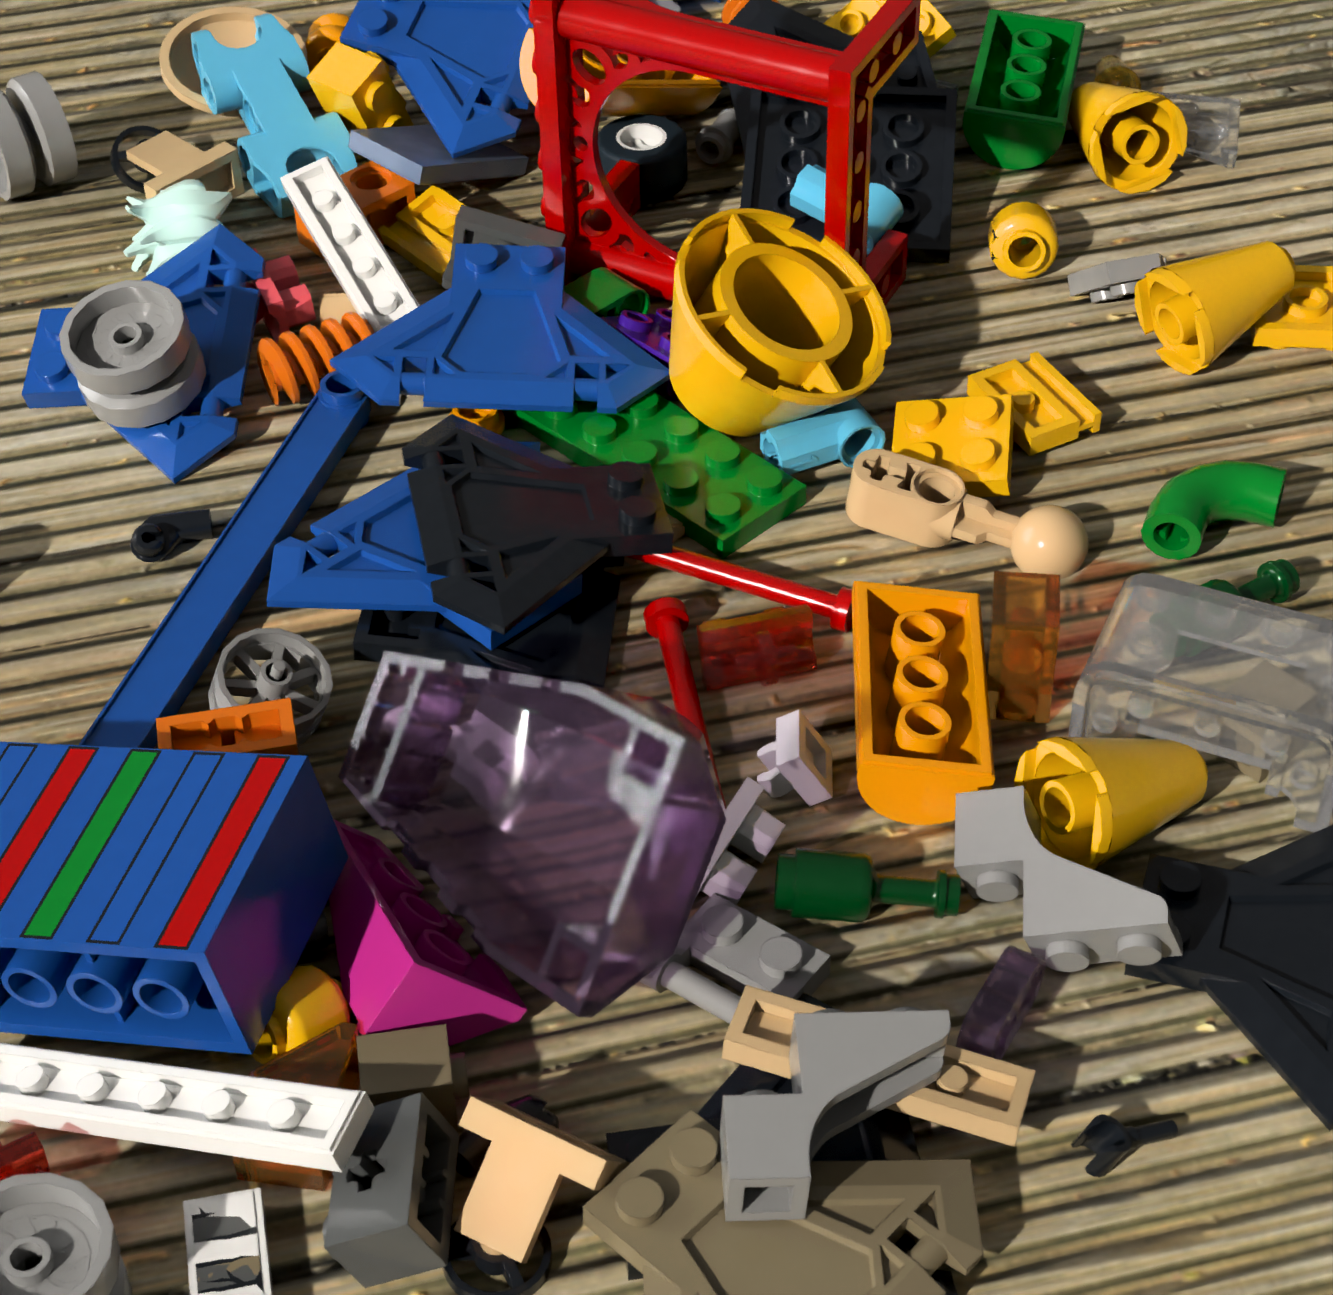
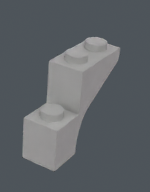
[954,786,1183,972]
[719,1007,951,1222]

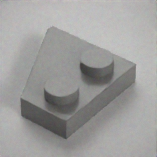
[1067,253,1167,303]

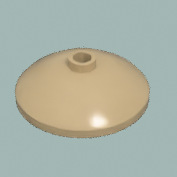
[159,6,308,117]

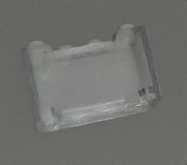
[1068,573,1333,833]

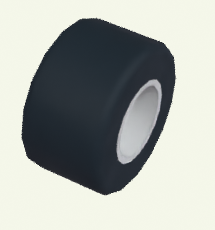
[598,114,688,203]

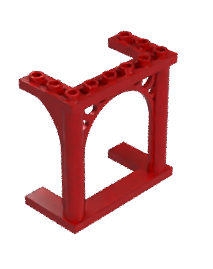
[529,0,921,306]

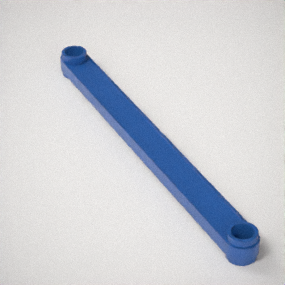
[79,370,372,749]

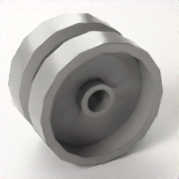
[0,71,78,201]
[59,280,206,428]
[0,1173,132,1295]

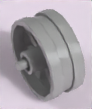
[208,628,333,745]

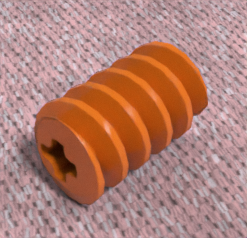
[257,311,375,406]

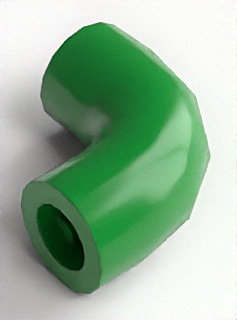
[1141,460,1287,560]

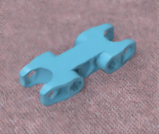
[191,13,358,218]

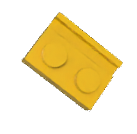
[378,184,466,284]
[967,351,1102,456]

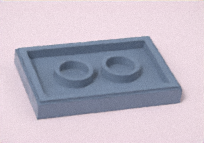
[348,124,529,186]

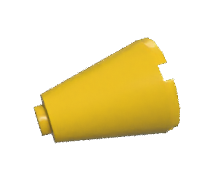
[1068,82,1187,194]
[1134,241,1296,375]
[1014,737,1208,869]

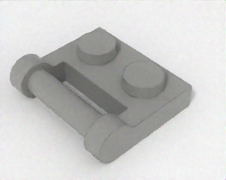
[639,893,831,1024]

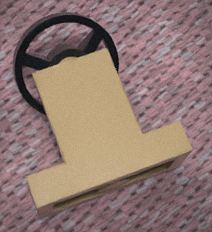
[110,126,245,199]
[443,1096,630,1295]

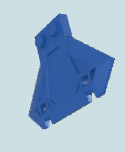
[340,0,533,158]
[22,224,266,484]
[330,243,670,414]
[266,441,583,650]

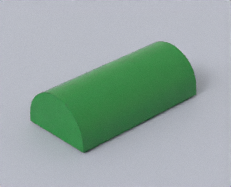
[963,9,1086,170]

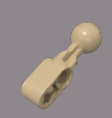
[845,449,1089,580]

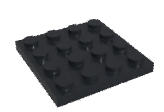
[740,86,957,263]

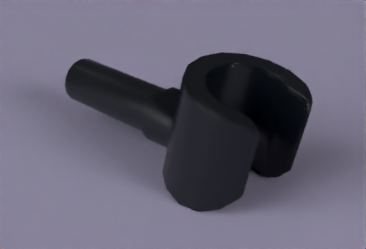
[1071,1114,1178,1177]

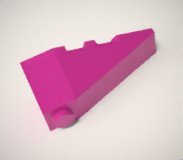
[329,819,527,1046]

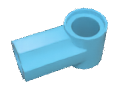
[790,164,904,255]
[760,398,886,475]

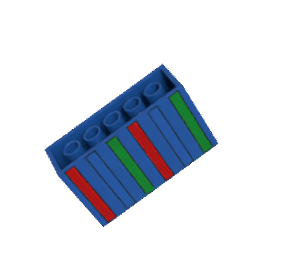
[0,742,349,1055]

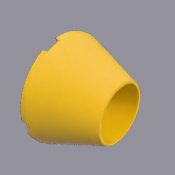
[669,208,892,437]

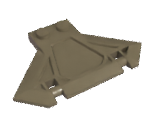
[583,1109,984,1295]

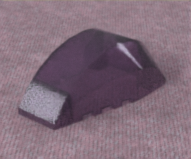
[338,651,726,1018]

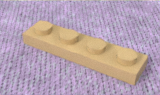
[722,985,1036,1147]

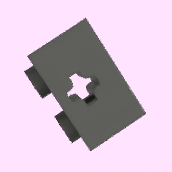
[323,1092,459,1288]

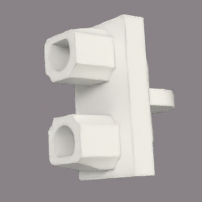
[663,776,786,906]

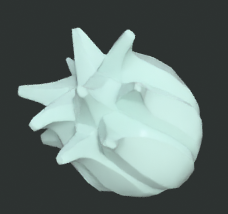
[123,179,232,276]

